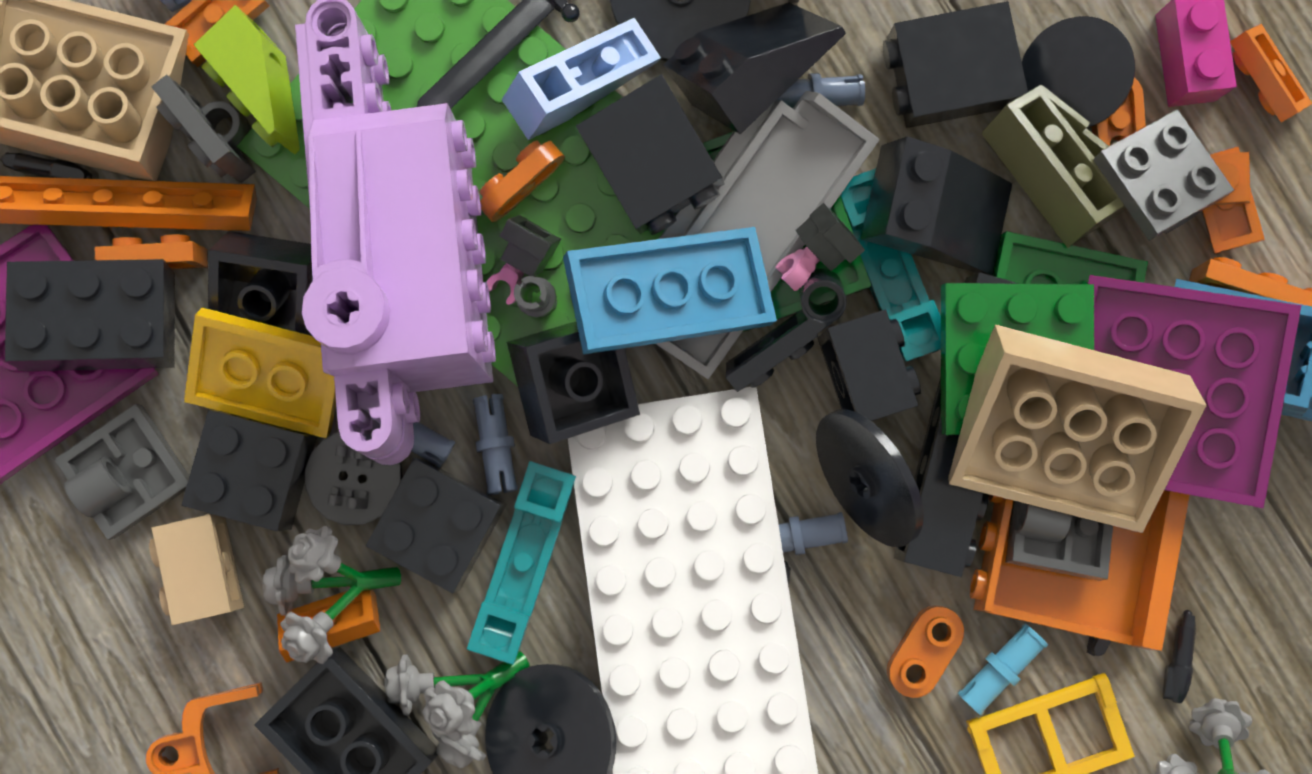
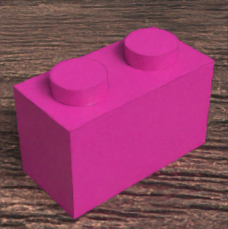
[1155,0,1237,107]

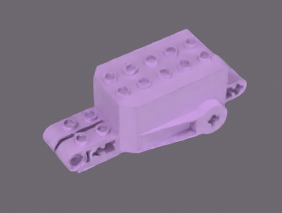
[295,0,496,465]

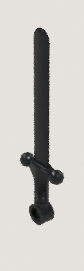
[417,0,580,109]

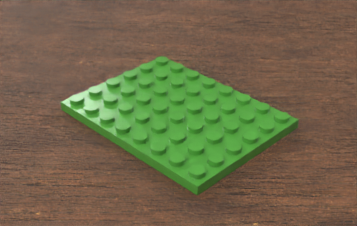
[236,0,676,387]

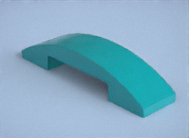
[840,168,941,363]
[467,461,576,665]

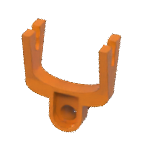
[146,682,280,774]

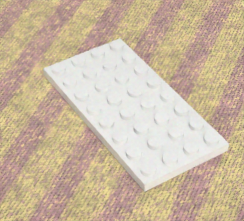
[568,387,818,774]

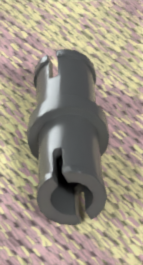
[514,276,557,317]

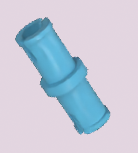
[958,622,1049,715]

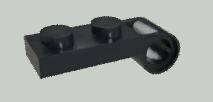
[726,268,847,392]

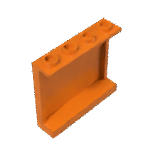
[970,490,1190,651]

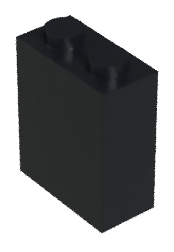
[883,1,1028,128]
[576,74,724,235]

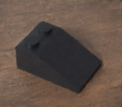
[663,2,846,134]
[861,136,1013,276]
[208,231,313,336]

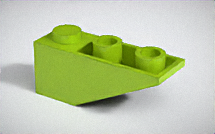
[193,5,300,155]

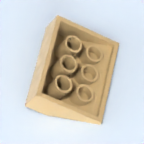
[0,0,189,181]
[948,325,1206,533]

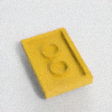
[184,308,336,438]

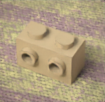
[149,514,244,625]

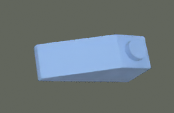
[502,18,661,140]

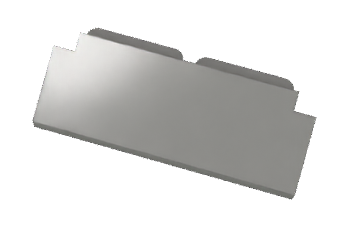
[655,91,880,379]

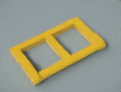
[966,672,1135,774]

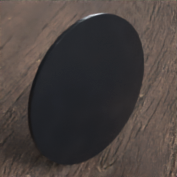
[1022,16,1135,128]

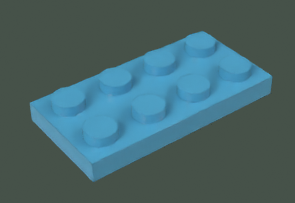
[563,227,777,354]

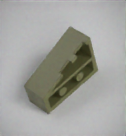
[981,85,1127,248]

